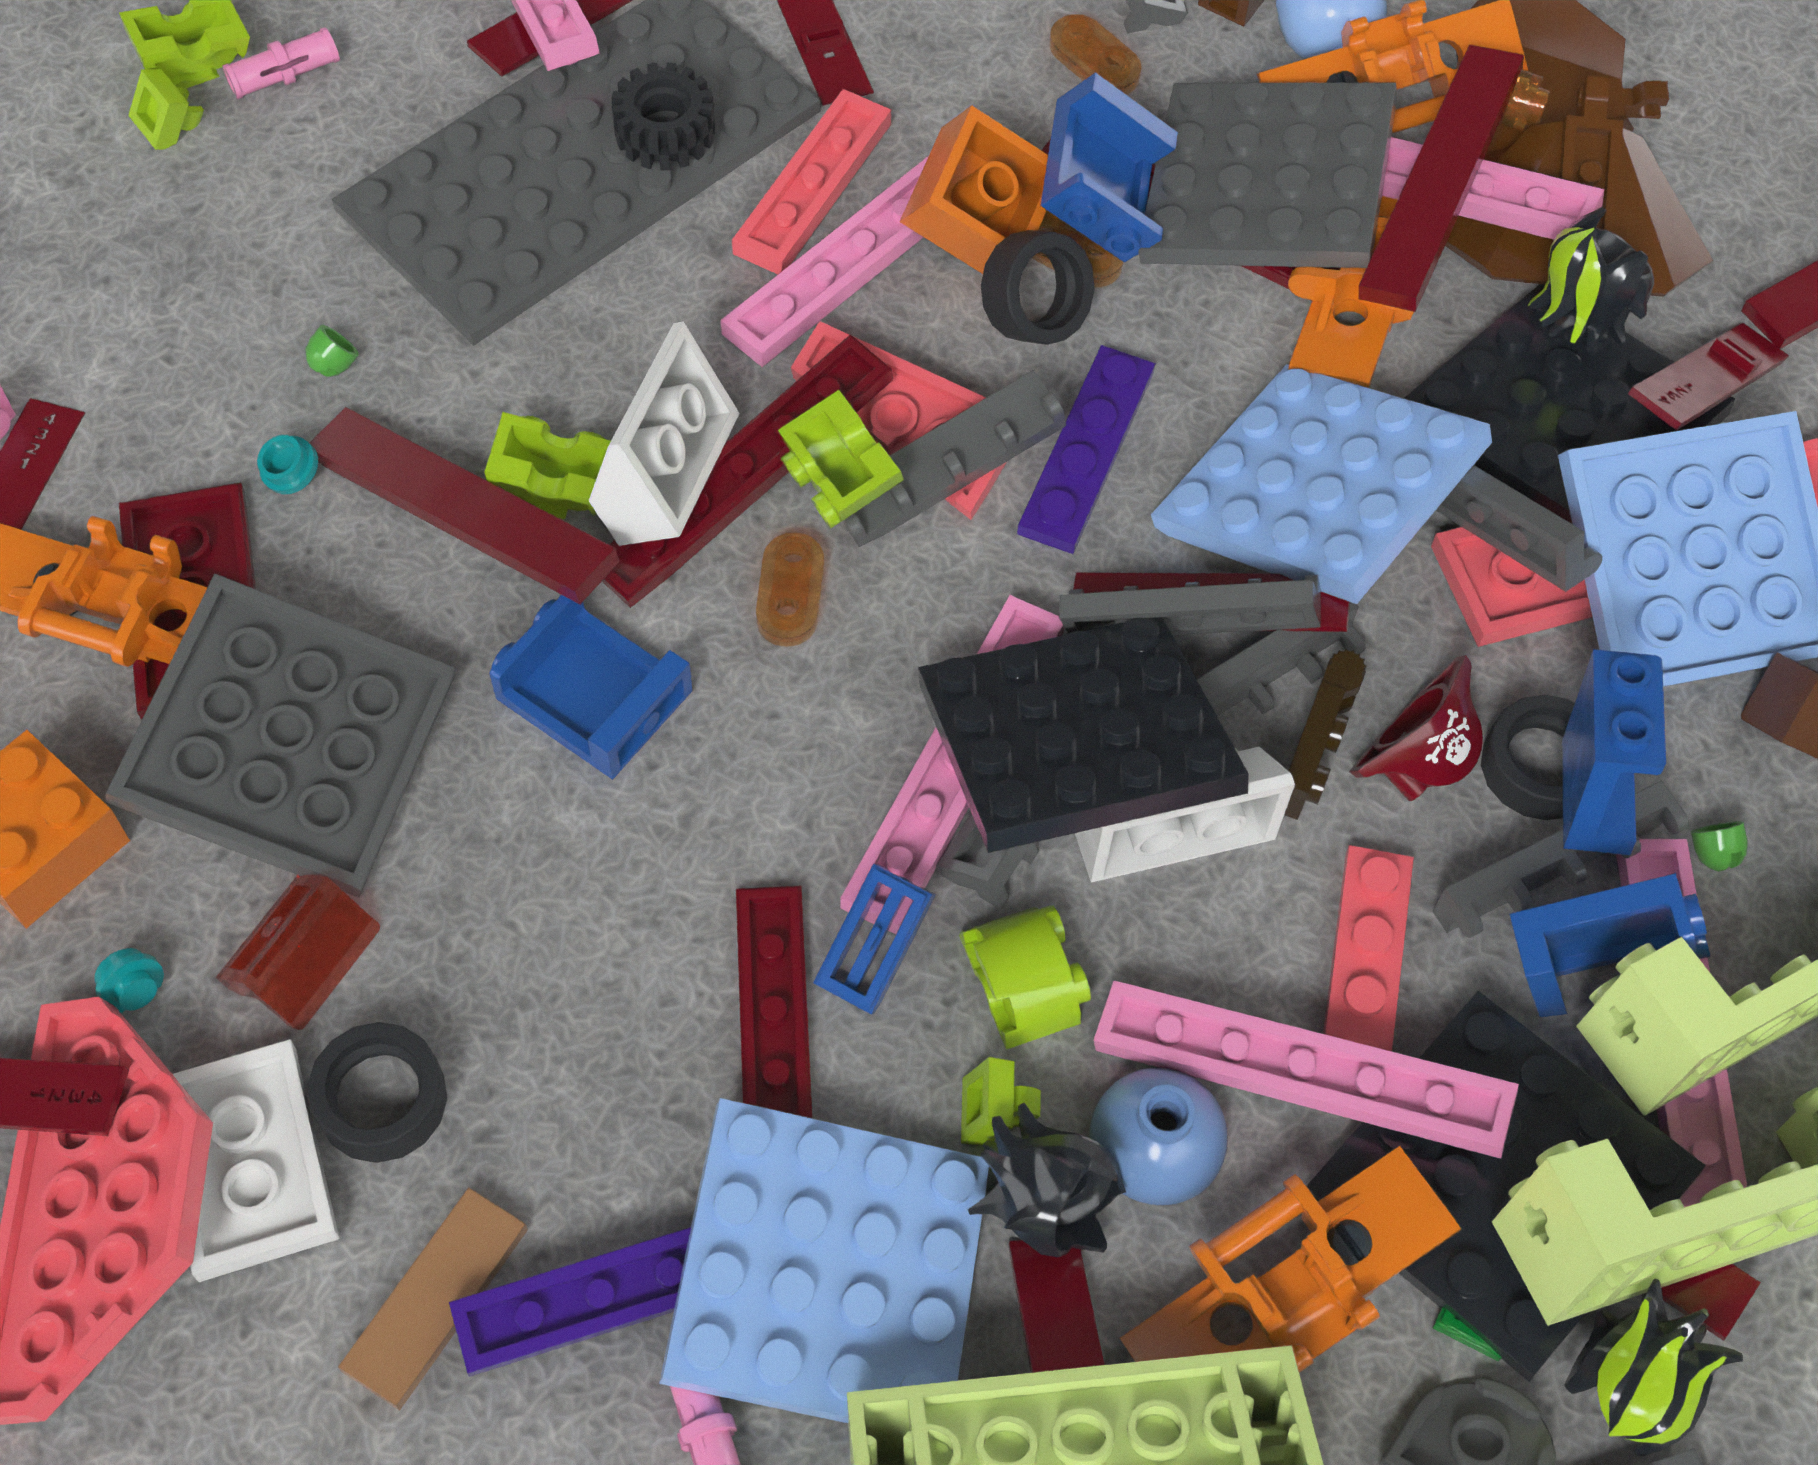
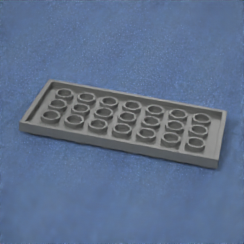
[332,0,820,346]

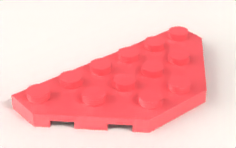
[0,997,213,1425]

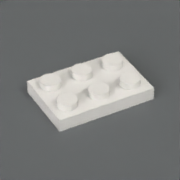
[173,1039,340,1282]

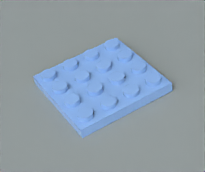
[1151,364,1492,604]
[1558,411,1818,687]
[659,1098,989,1423]

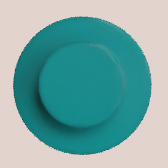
[257,435,318,495]
[94,948,164,1013]

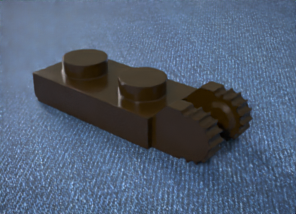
[1284,649,1367,820]

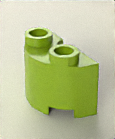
[119,0,250,88]
[778,390,904,529]
[485,412,611,519]
[959,905,1091,1050]

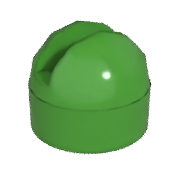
[305,325,359,377]
[1691,821,1748,872]

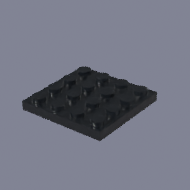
[1404,284,1735,525]
[918,617,1249,853]
[1306,991,1706,1382]

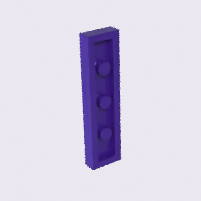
[1017,345,1156,554]
[449,1227,691,1377]

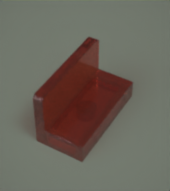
[215,875,380,1030]

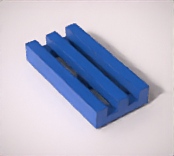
[813,864,936,1014]

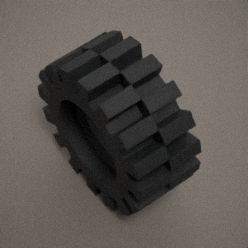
[611,62,715,171]

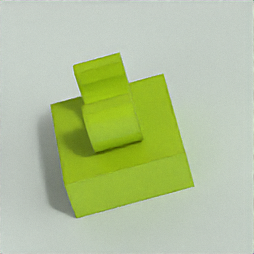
[128,69,204,150]
[961,1057,1041,1145]

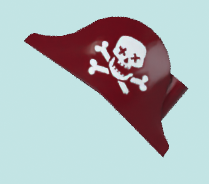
[1349,655,1483,802]

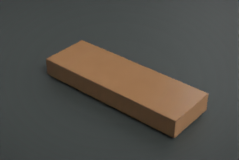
[338,1187,528,1411]

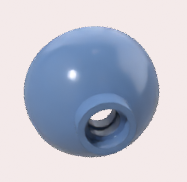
[1089,1068,1228,1205]

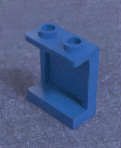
[1040,72,1178,263]
[489,595,693,780]
[1562,649,1666,855]
[1509,873,1711,1017]

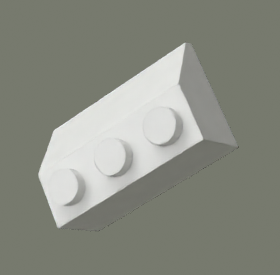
[589,321,740,546]
[1075,747,1295,882]

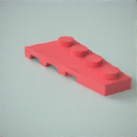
[791,321,1006,520]

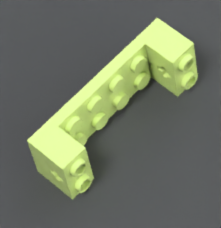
[1576,937,1818,1116]
[1492,1087,1818,1326]
[847,1345,1324,1465]

